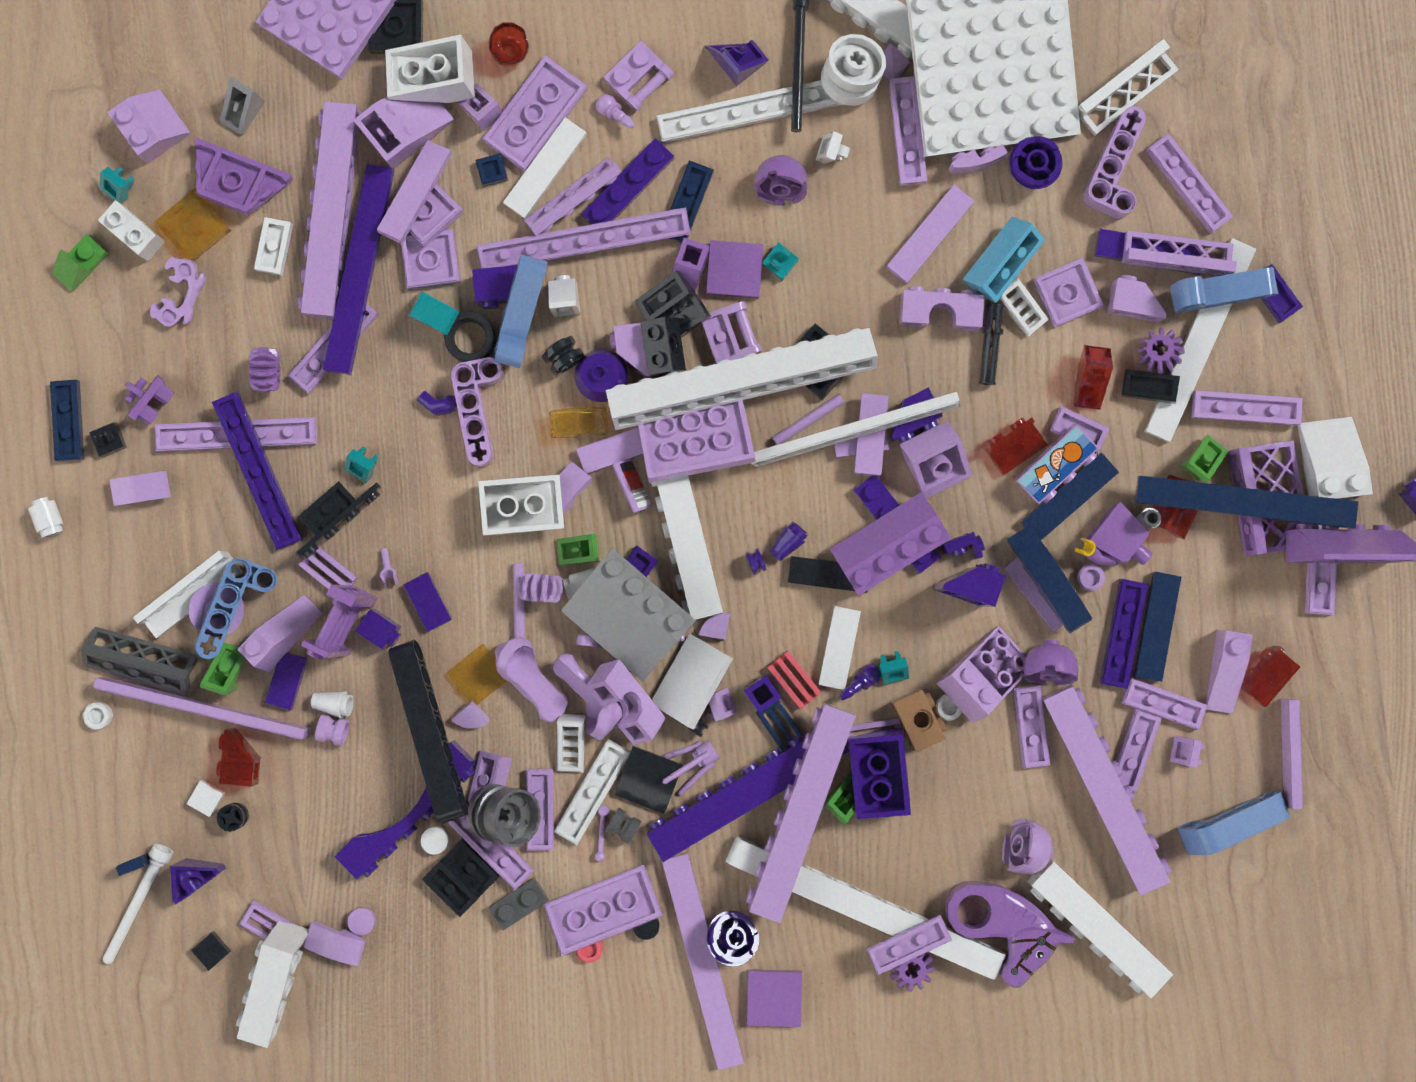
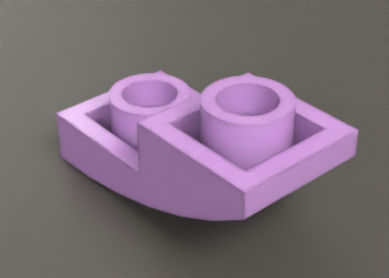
[948,144,1008,174]
[559,462,592,515]
[109,471,171,506]
[304,921,366,966]

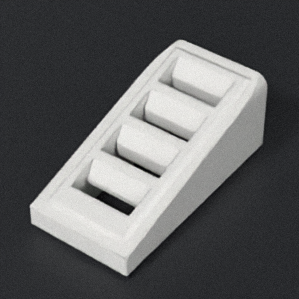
[997,278,1049,336]
[557,714,586,772]

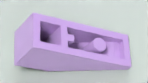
[238,595,323,673]
[1205,630,1253,714]

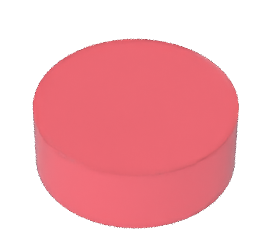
[576,941,603,963]

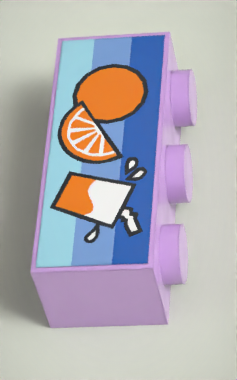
[1014,424,1099,504]

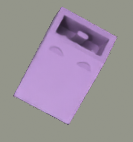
[354,97,454,169]
[936,626,1027,723]

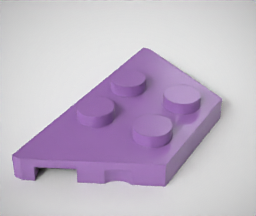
[194,138,293,216]

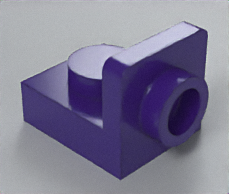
[941,532,985,559]

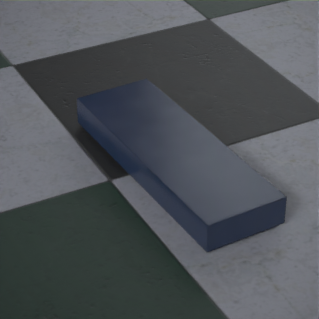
[668,160,714,244]
[50,380,84,462]

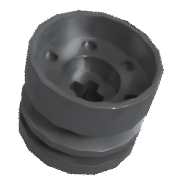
[467,784,541,847]

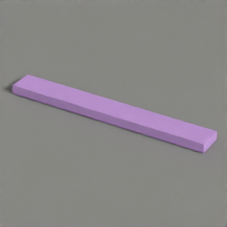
[476,207,691,269]
[93,677,311,740]
[662,852,744,1070]

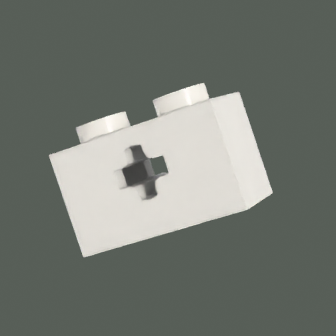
[98,200,166,261]

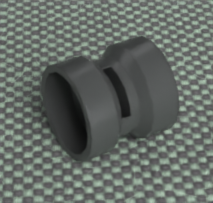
[605,808,642,844]

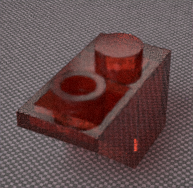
[1074,345,1113,410]
[216,728,261,787]

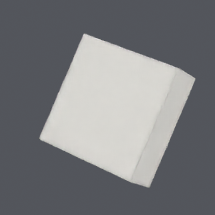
[187,780,225,817]

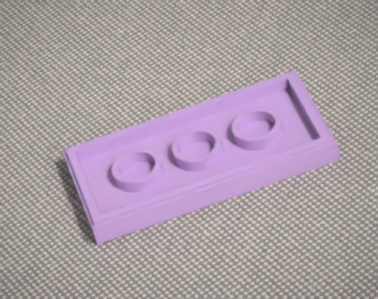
[482,55,588,172]
[544,865,663,956]

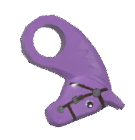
[945,881,1075,988]

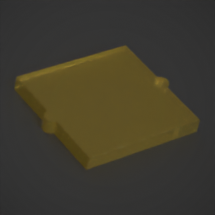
[447,644,507,705]

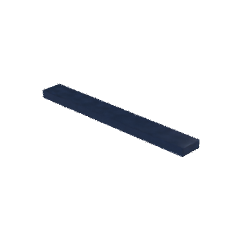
[1135,475,1359,529]

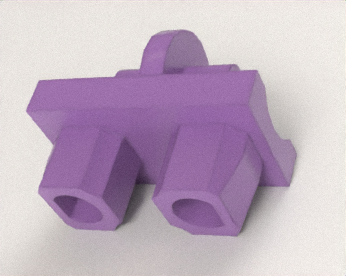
[125,375,174,424]

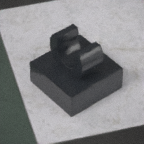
[89,422,127,458]

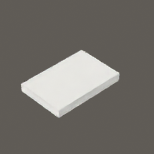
[652,633,733,730]

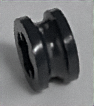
[683,719,709,737]

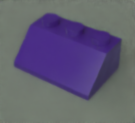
[932,563,1006,607]
[848,728,911,819]

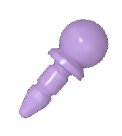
[596,94,634,128]

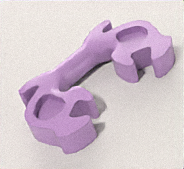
[150,256,206,326]

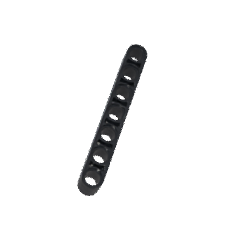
[388,639,468,824]

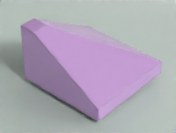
[882,43,910,80]

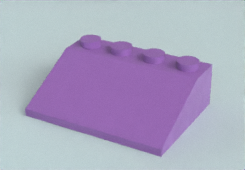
[1286,524,1416,563]

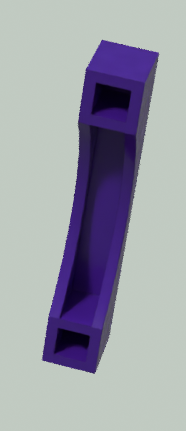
[334,740,477,880]

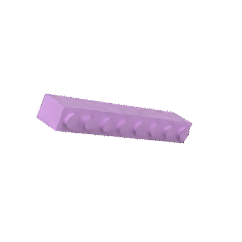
[298,101,362,320]
[1042,684,1172,896]
[746,703,856,923]

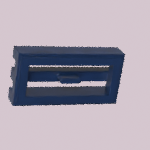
[756,700,805,751]

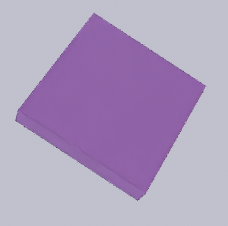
[706,240,763,299]
[747,969,802,1027]

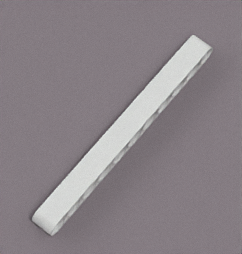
[726,836,1006,980]

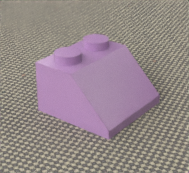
[107,90,191,163]
[900,421,972,499]

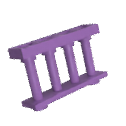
[301,585,378,660]

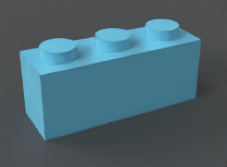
[963,217,1045,303]

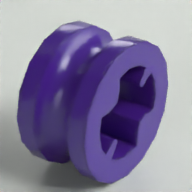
[746,548,766,575]

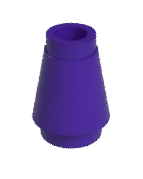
[769,521,808,561]

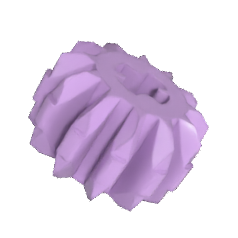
[518,573,564,603]

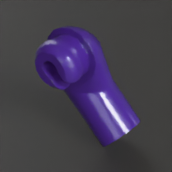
[417,391,457,416]

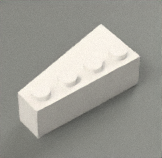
[236,921,309,1048]

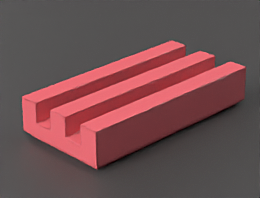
[767,651,821,709]

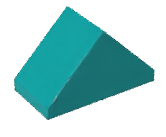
[407,291,459,335]

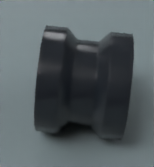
[217,802,249,832]

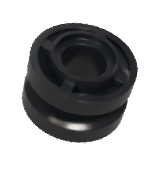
[541,336,584,375]

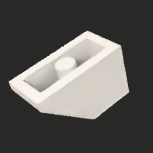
[548,275,580,317]

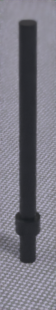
[791,0,809,133]

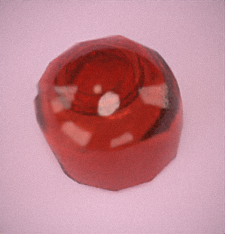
[488,22,529,67]

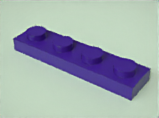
[581,138,675,225]
[853,476,941,574]

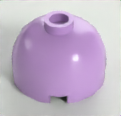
[1002,819,1053,875]

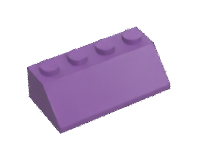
[830,493,951,596]

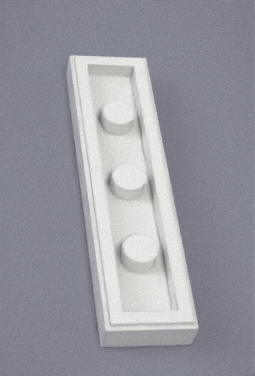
[503,117,587,219]
[554,738,631,845]

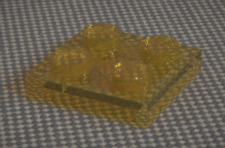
[154,188,231,261]

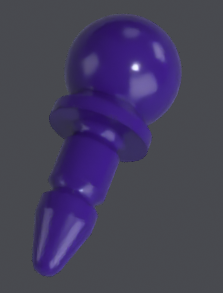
[840,664,881,700]

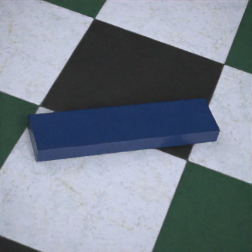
[1020,452,1119,540]
[1134,572,1182,682]

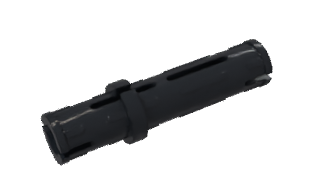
[979,303,1004,385]

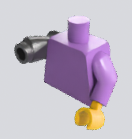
[1075,502,1161,566]

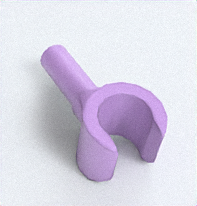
[380,548,399,588]

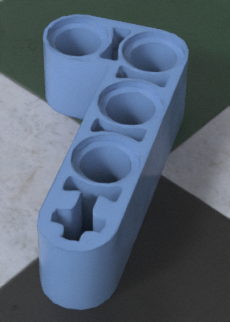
[493,254,547,368]
[1170,267,1278,313]
[194,558,277,659]
[1178,790,1290,855]

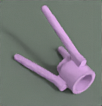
[663,740,720,796]

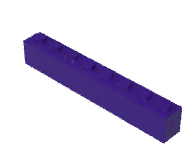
[647,725,849,862]

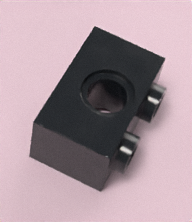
[640,317,686,375]

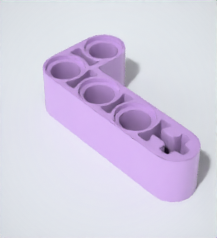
[1083,106,1146,219]
[451,357,504,467]

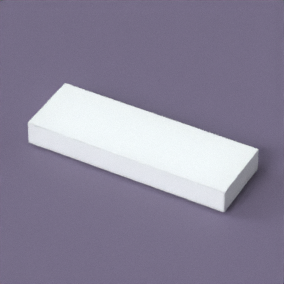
[818,606,861,690]

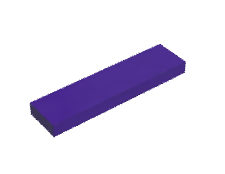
[1094,228,1205,275]
[1099,579,1148,689]

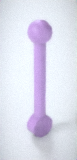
[595,805,609,862]

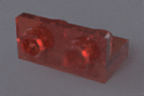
[985,417,1048,476]
[1241,646,1300,708]

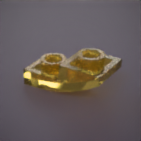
[549,407,609,438]

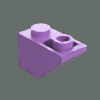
[672,238,709,292]

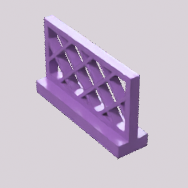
[1227,440,1307,556]

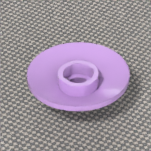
[188,583,244,637]

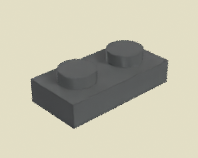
[489,877,549,930]

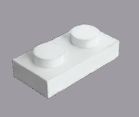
[254,217,293,276]

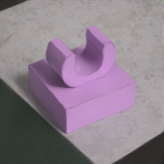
[706,687,737,722]
[1170,735,1205,768]

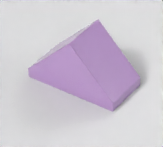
[457,83,502,131]

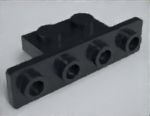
[295,481,381,559]

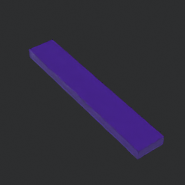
[212,392,303,550]

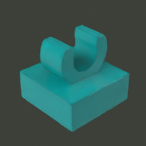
[100,167,134,203]
[762,242,799,281]
[344,447,378,484]
[879,651,909,686]

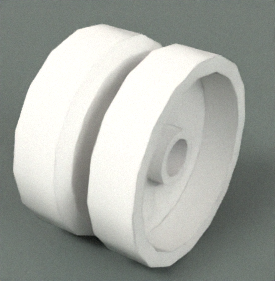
[821,34,886,106]

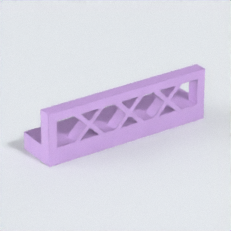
[1122,231,1237,276]

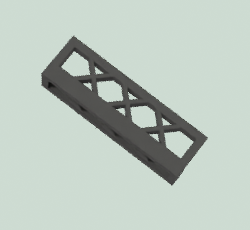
[81,627,198,695]

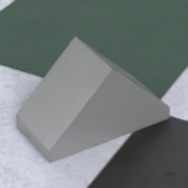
[219,77,265,136]

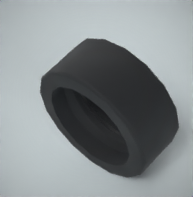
[444,311,496,362]

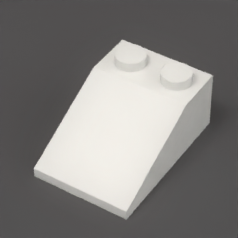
[385,34,475,103]
[1298,417,1373,499]
[478,475,564,536]

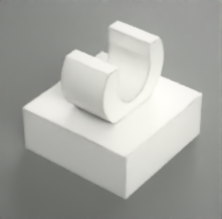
[816,131,850,164]

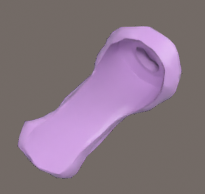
[495,637,568,723]
[553,654,623,741]

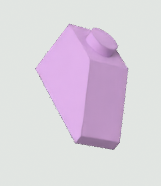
[1107,275,1166,323]
[609,323,652,379]

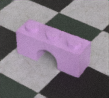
[899,286,984,331]
[586,659,666,745]

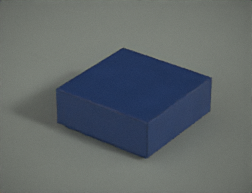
[475,153,509,187]
[116,853,150,876]

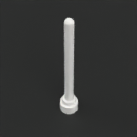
[103,843,174,964]

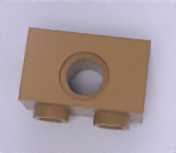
[891,689,947,753]

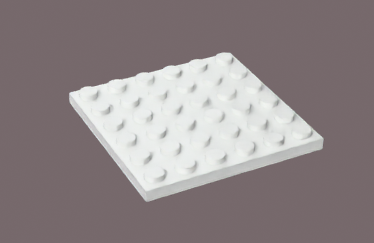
[906,0,1081,157]

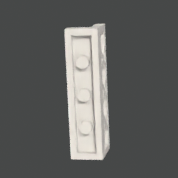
[1078,39,1179,136]
[133,551,244,638]

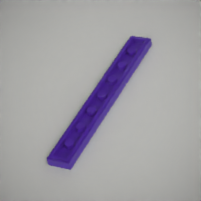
[323,164,395,376]

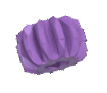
[1137,328,1185,374]
[249,347,281,392]
[890,953,935,992]

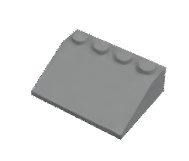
[561,549,696,682]

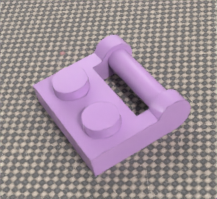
[603,41,674,112]
[702,301,762,364]

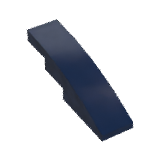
[1007,525,1092,634]

